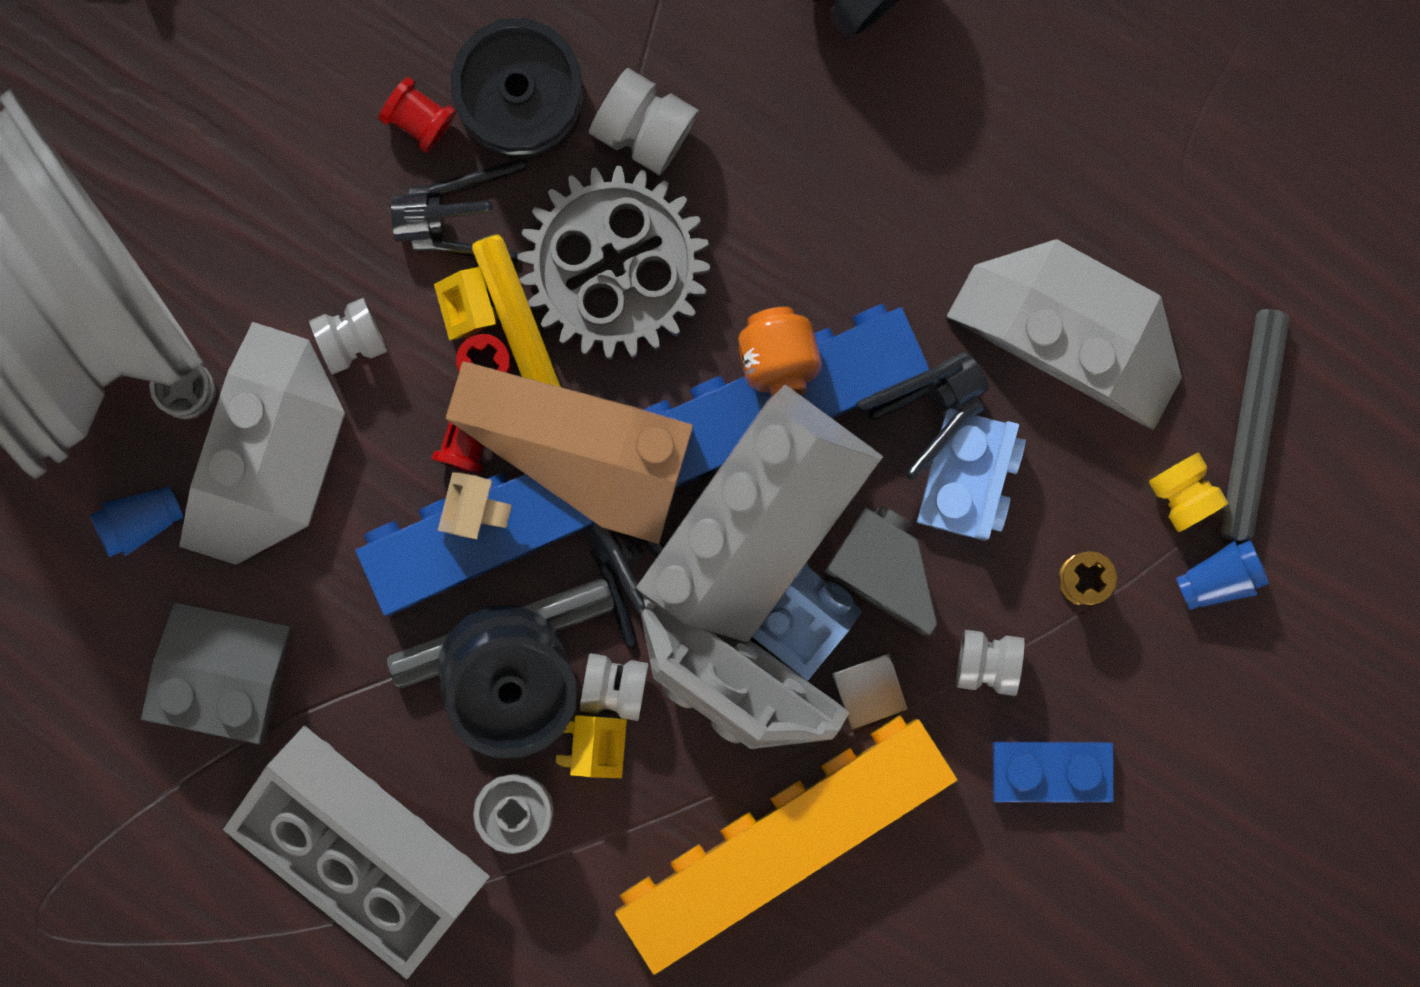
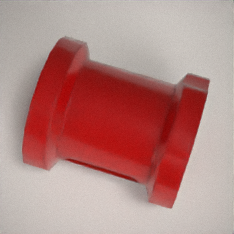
[378,76,457,154]
[456,334,512,374]
[431,411,485,476]

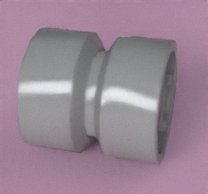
[589,68,699,176]
[473,773,555,854]

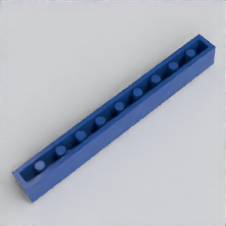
[355,303,929,617]

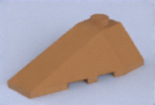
[446,361,693,544]

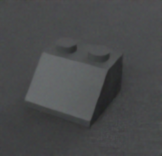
[823,505,937,636]
[141,603,291,744]

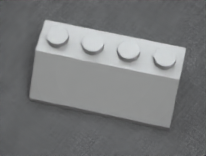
[636,384,883,643]
[223,726,490,979]

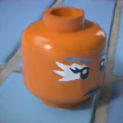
[737,307,822,397]

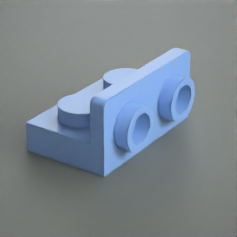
[916,409,1026,541]
[753,562,862,681]

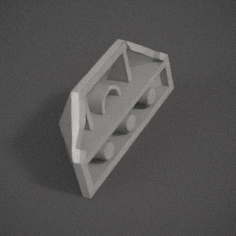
[946,239,1182,430]
[179,322,346,565]
[640,592,850,749]

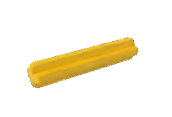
[472,234,561,387]

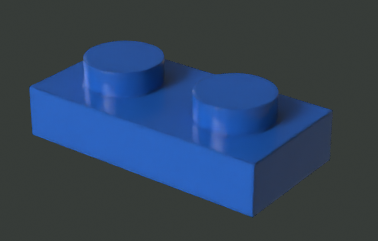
[992,742,1113,802]

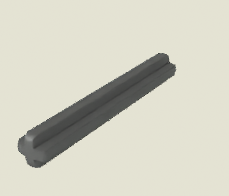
[1221,309,1290,542]
[387,578,615,688]

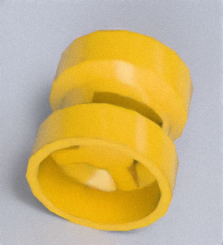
[1148,452,1229,532]

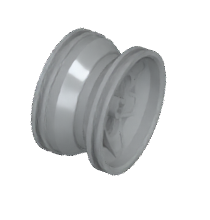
[0,90,203,479]

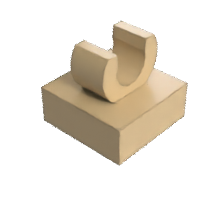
[437,472,512,539]

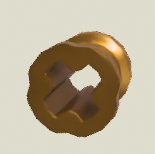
[1059,551,1117,605]

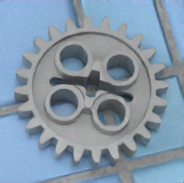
[518,166,710,360]

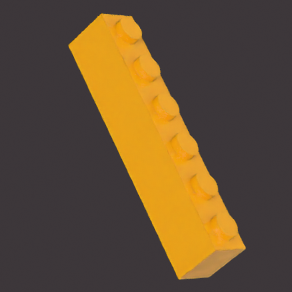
[615,715,957,975]

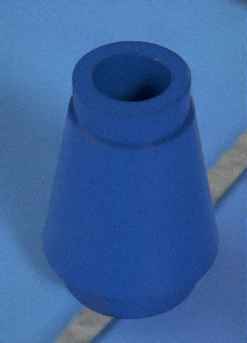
[90,486,183,557]
[1176,540,1270,610]

